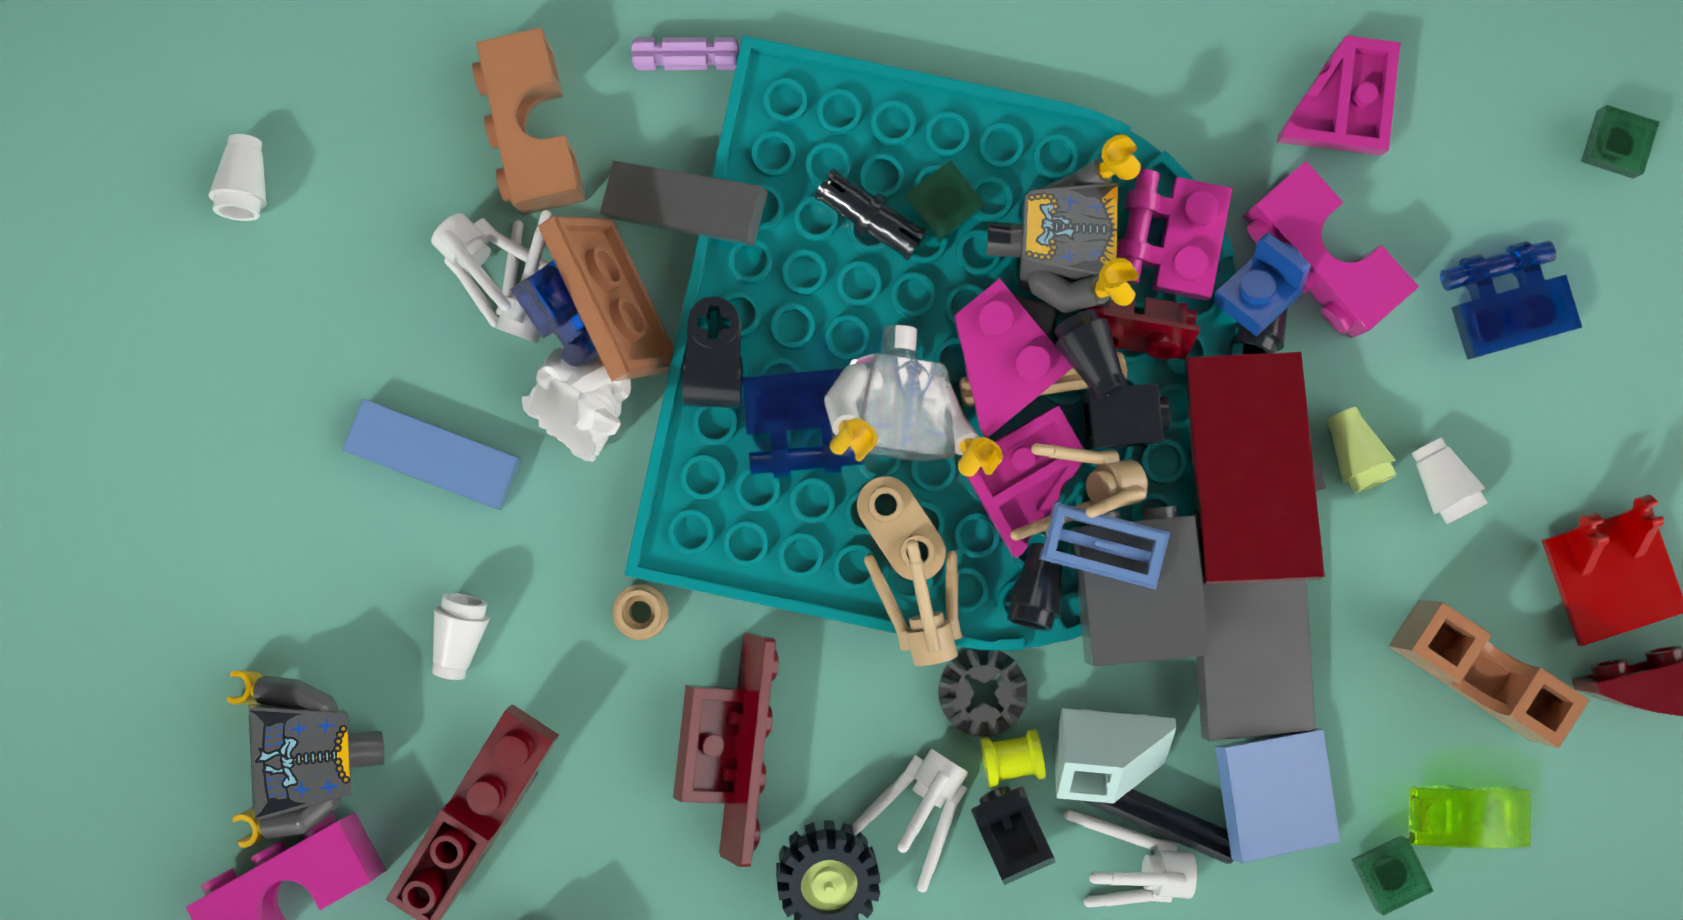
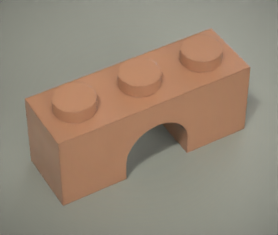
[472,27,586,215]
[1388,600,1590,749]

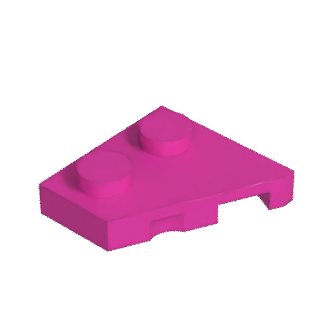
[954,278,1073,438]
[966,405,1084,558]

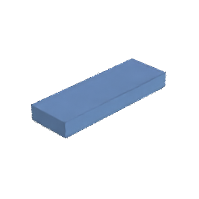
[342,399,521,510]

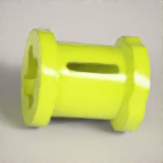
[980,729,1046,789]

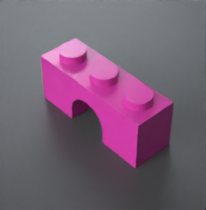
[1242,161,1419,339]
[186,812,387,920]

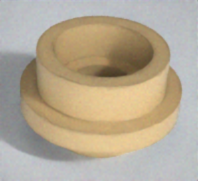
[612,584,669,640]

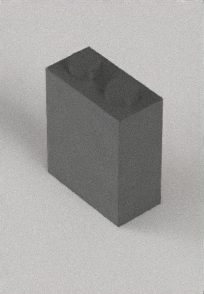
[1071,506,1210,667]

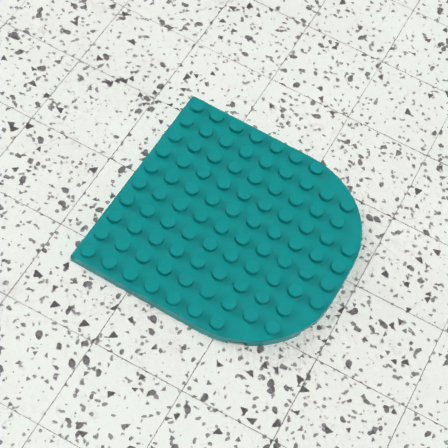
[624,35,1244,651]

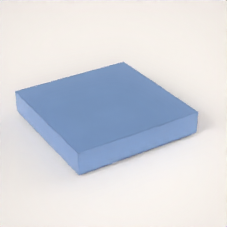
[1215,728,1340,863]

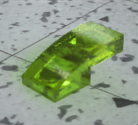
[1409,785,1531,848]

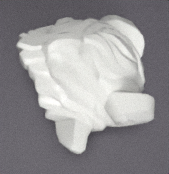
[522,348,631,462]

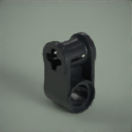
[683,296,743,408]

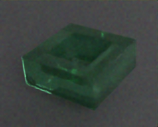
[1581,105,1660,179]
[905,160,985,243]
[1351,835,1434,916]

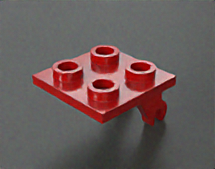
[1541,494,1683,646]

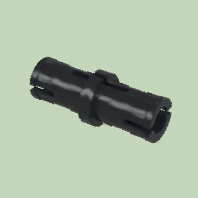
[815,168,928,261]

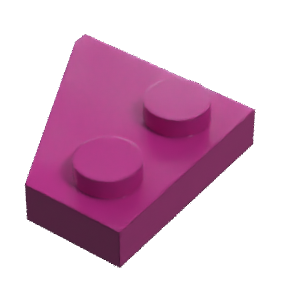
[1277,35,1401,156]

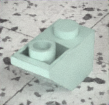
[1054,708,1176,803]

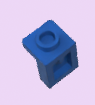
[1213,233,1311,337]

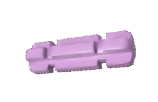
[631,37,739,71]

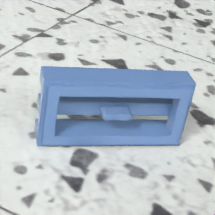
[1039,502,1170,589]

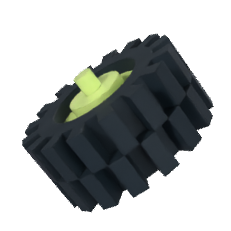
[776,820,881,920]

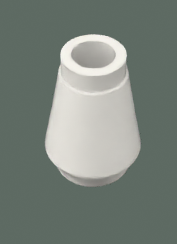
[208,134,267,221]
[1412,438,1488,525]
[432,593,490,680]

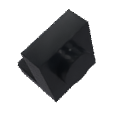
[971,787,1055,885]

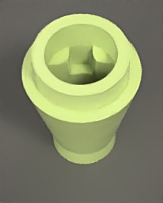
[1326,407,1397,494]

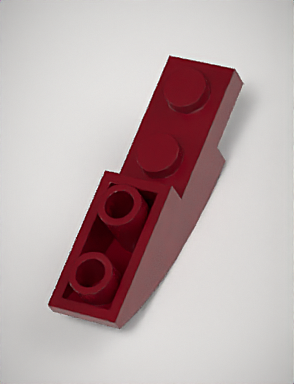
[1572,646,1683,716]
[386,704,559,920]

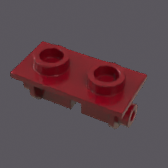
[1080,297,1200,360]

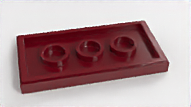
[1184,352,1325,585]

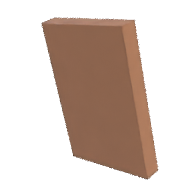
[538,216,674,382]

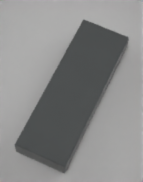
[600,160,768,246]

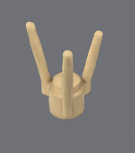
[1010,443,1148,541]
[864,539,962,666]

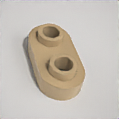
[857,477,946,580]

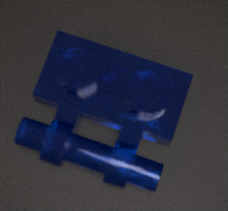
[1440,240,1583,360]
[510,260,599,366]
[742,368,864,478]

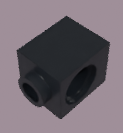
[1080,383,1171,451]

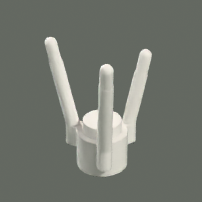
[495,210,572,343]
[431,213,561,328]
[851,749,969,893]
[1064,809,1197,908]

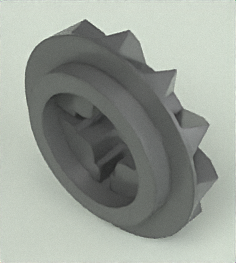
[938,648,1028,737]

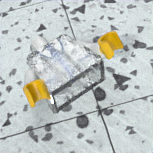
[825,325,1003,476]

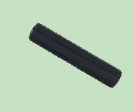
[1083,789,1233,864]

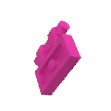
[1116,169,1233,301]

